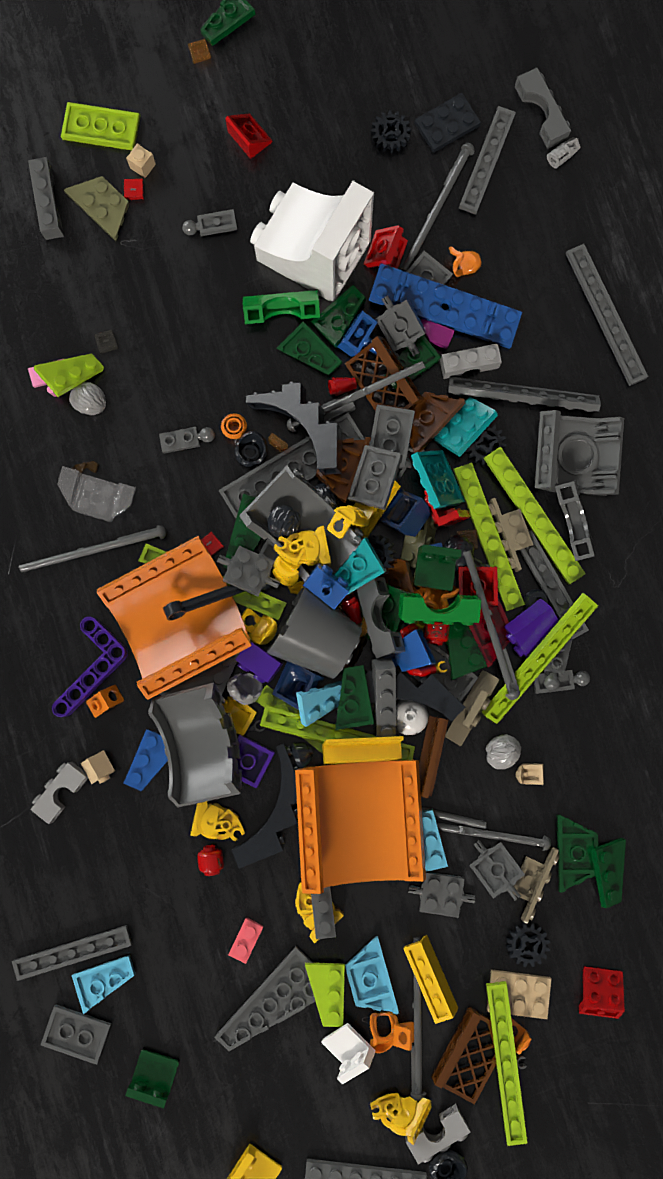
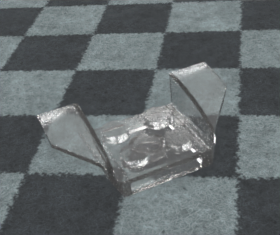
[57,466,136,522]

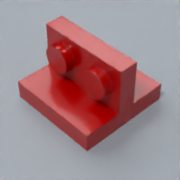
[364,225,408,269]

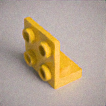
[227,1144,282,1179]

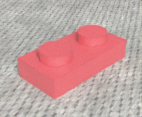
[228,917,263,964]

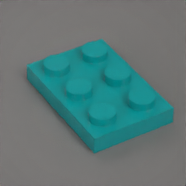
[433,396,498,457]

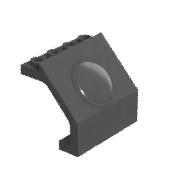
[535,410,624,496]

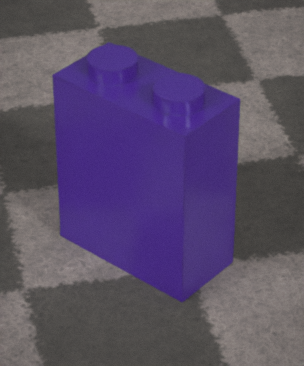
[504,599,559,659]

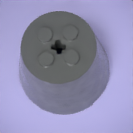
[266,586,362,679]

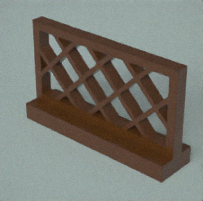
[345,336,424,411]
[419,716,448,798]
[431,1006,496,1105]

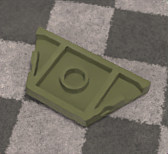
[64,176,129,241]

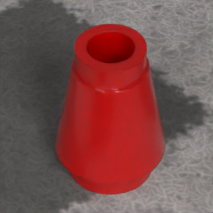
[328,377,357,396]
[340,594,363,624]

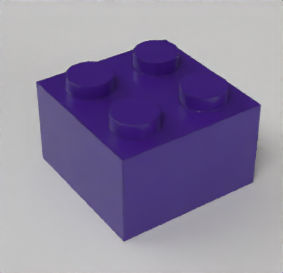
[235,641,284,683]
[237,735,275,788]

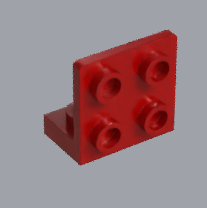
[424,490,470,526]
[579,967,625,1019]

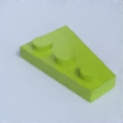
[34,354,104,397]

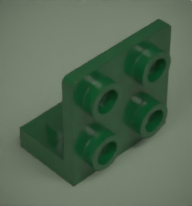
[414,544,462,591]
[125,1049,179,1109]

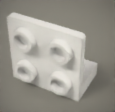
[322,1023,376,1084]

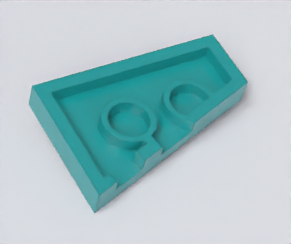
[335,537,386,595]

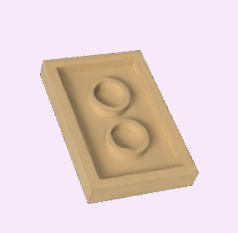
[487,970,551,1019]

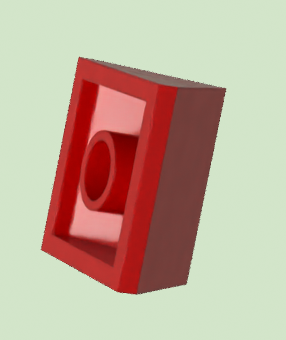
[225,114,273,159]
[457,567,498,606]

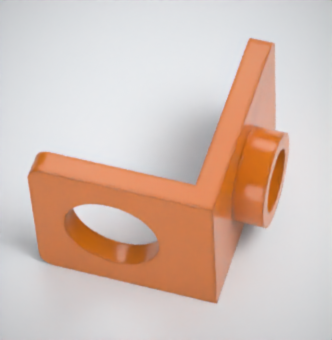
[86,685,124,718]
[511,1018,531,1055]
[393,1021,414,1051]

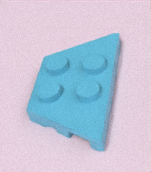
[345,936,399,1014]

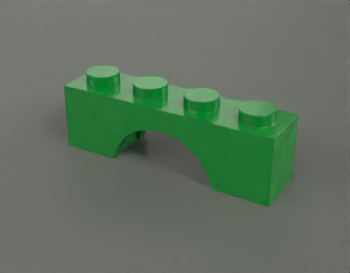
[243,290,320,324]
[398,593,481,625]

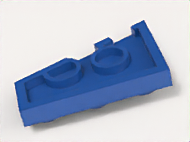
[123,729,168,791]

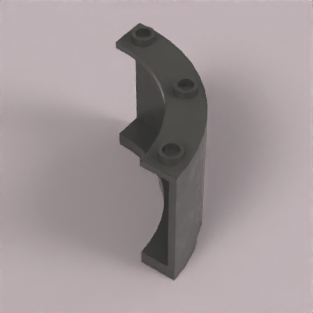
[239,465,364,581]
[148,683,242,808]

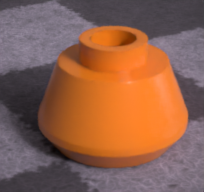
[221,413,247,439]

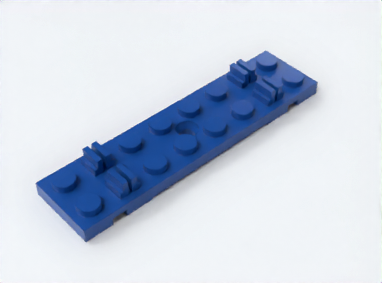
[368,263,522,349]

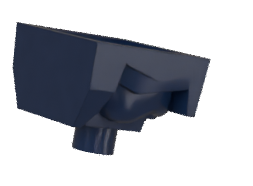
[379,489,431,537]
[272,661,324,710]

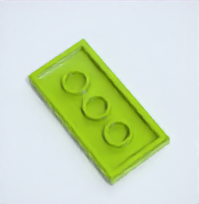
[61,102,141,150]

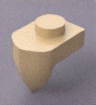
[515,763,544,785]

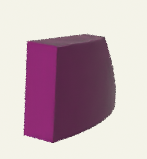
[421,319,455,349]

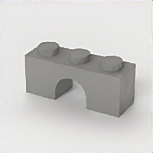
[440,344,502,379]
[30,762,88,824]
[405,1104,470,1164]

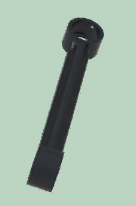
[163,571,274,621]

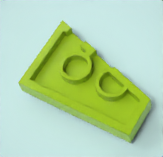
[305,963,345,1027]

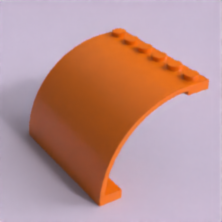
[97,535,251,700]
[295,760,426,894]

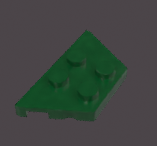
[557,815,598,892]

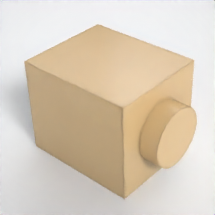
[126,144,156,178]
[81,750,115,784]

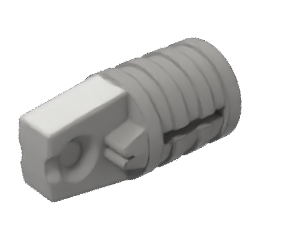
[547,137,580,168]

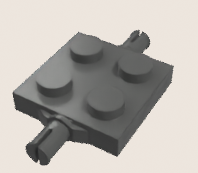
[375,295,427,356]
[217,546,280,597]
[469,840,525,901]
[408,871,475,918]

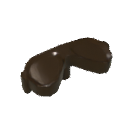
[72,461,99,476]

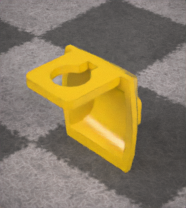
[327,505,369,539]
[273,556,303,586]
[242,608,277,645]
[223,696,257,736]

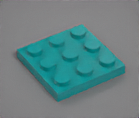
[411,450,465,509]

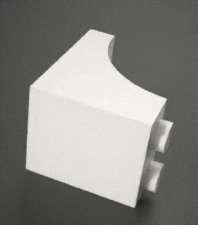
[250,181,374,303]

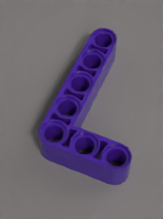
[52,617,128,717]

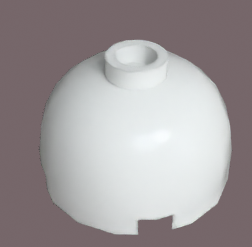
[396,700,429,736]

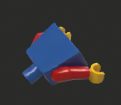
[390,621,447,677]

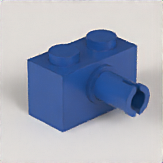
[337,311,378,357]
[303,563,350,610]

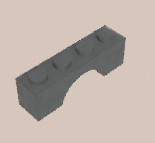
[515,68,571,149]
[28,157,64,240]
[555,481,596,561]
[357,577,406,659]
[372,658,396,737]

